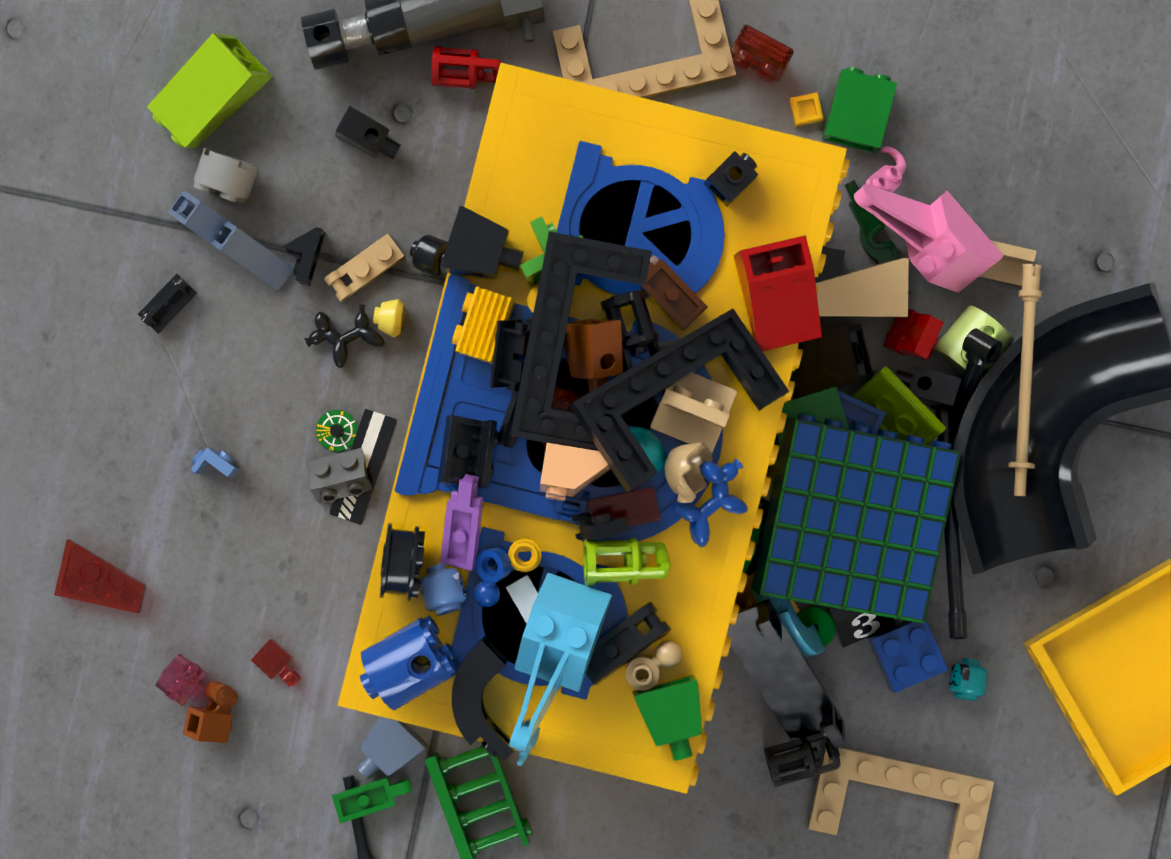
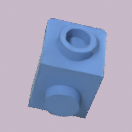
[190,447,240,477]

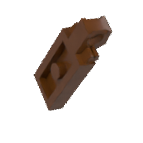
[636,247,708,331]

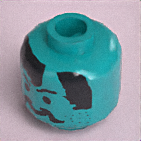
[948,658,988,701]

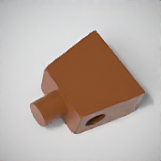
[564,319,623,393]

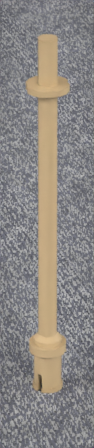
[1008,264,1042,496]

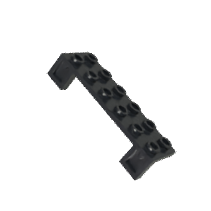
[727,599,845,748]

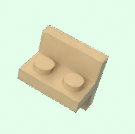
[650,373,737,453]

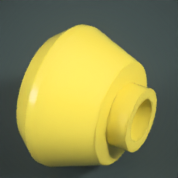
[373,299,405,338]

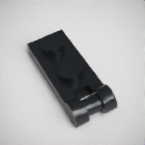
[586,602,671,686]

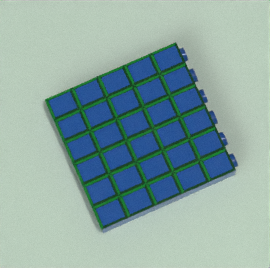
[751,413,961,624]

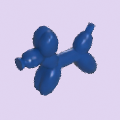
[672,459,747,547]

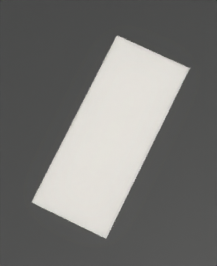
[506,575,538,624]

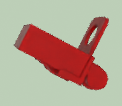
[883,309,944,359]

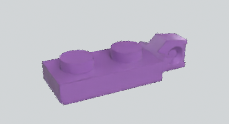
[440,474,484,571]

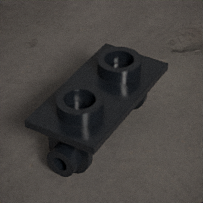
[138,273,197,334]
[490,319,530,391]

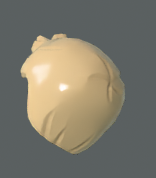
[664,443,713,503]

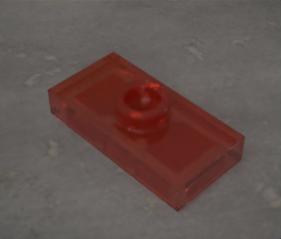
[588,486,661,527]

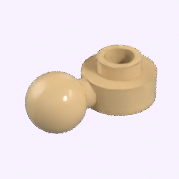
[626,641,682,691]

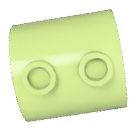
[933,306,1013,382]

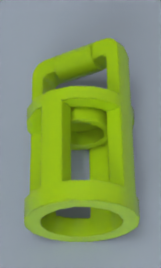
[583,537,671,586]

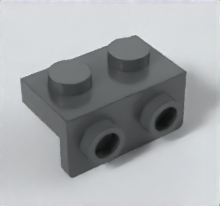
[307,448,372,503]

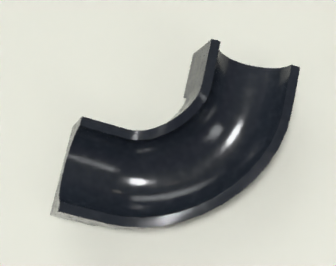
[952,283,1171,575]

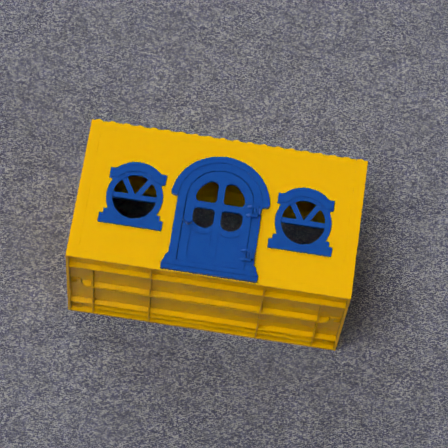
[337,63,850,794]

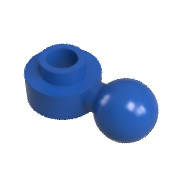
[473,547,511,607]

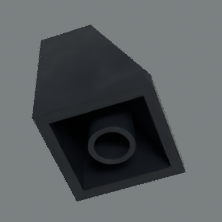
[790,324,874,397]

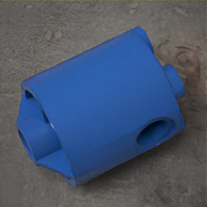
[360,616,457,710]

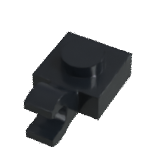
[572,512,629,540]

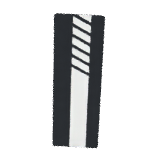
[330,409,396,524]

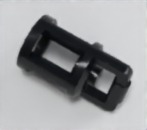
[600,289,660,373]
[763,733,841,787]

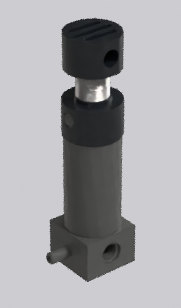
[301,0,545,70]

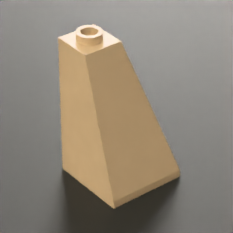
[816,258,909,317]

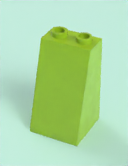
[147,33,273,148]

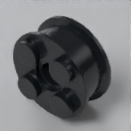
[379,523,425,601]

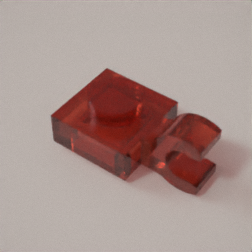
[251,639,302,687]

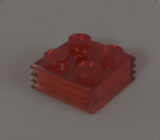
[731,24,794,83]

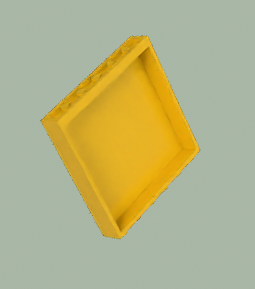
[1023,559,1171,796]

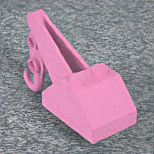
[854,146,1004,293]

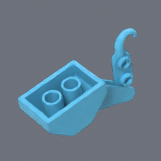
[509,573,613,766]

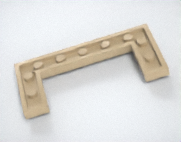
[552,0,736,98]
[808,747,994,859]

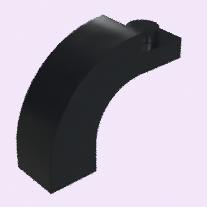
[452,636,515,760]

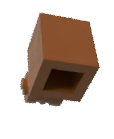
[183,681,238,743]

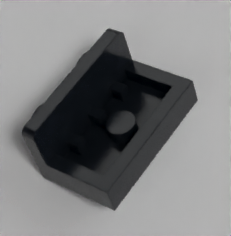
[438,415,499,489]

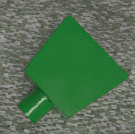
[632,675,702,760]

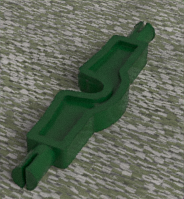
[844,180,911,295]

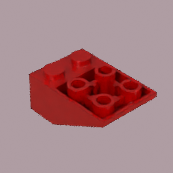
[733,235,822,351]

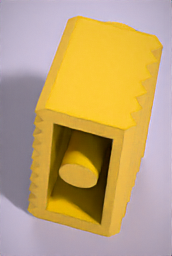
[452,287,515,364]

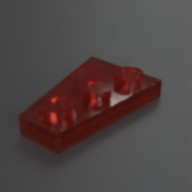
[54,539,146,613]

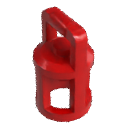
[431,46,502,89]

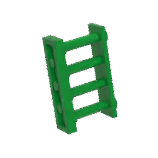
[425,746,533,859]

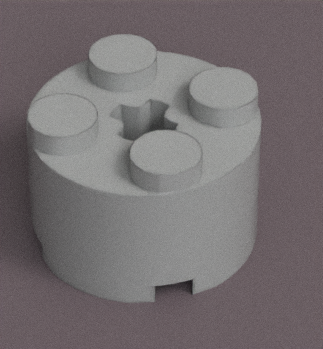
[193,148,259,204]

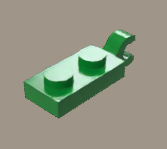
[332,777,412,824]

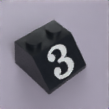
[825,606,895,648]

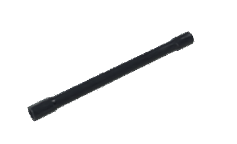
[935,408,968,640]

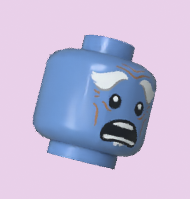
[419,563,466,616]

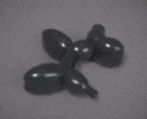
[304,304,384,368]

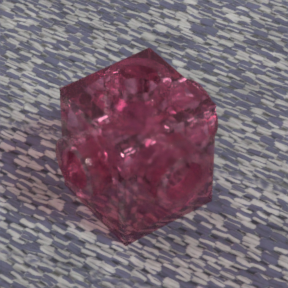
[155,653,207,706]

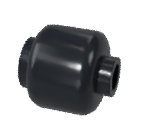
[410,235,448,276]

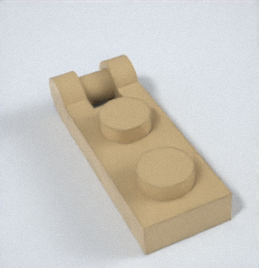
[324,233,405,302]

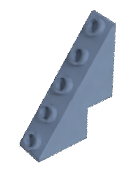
[168,190,294,291]

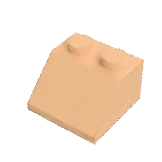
[540,443,611,501]

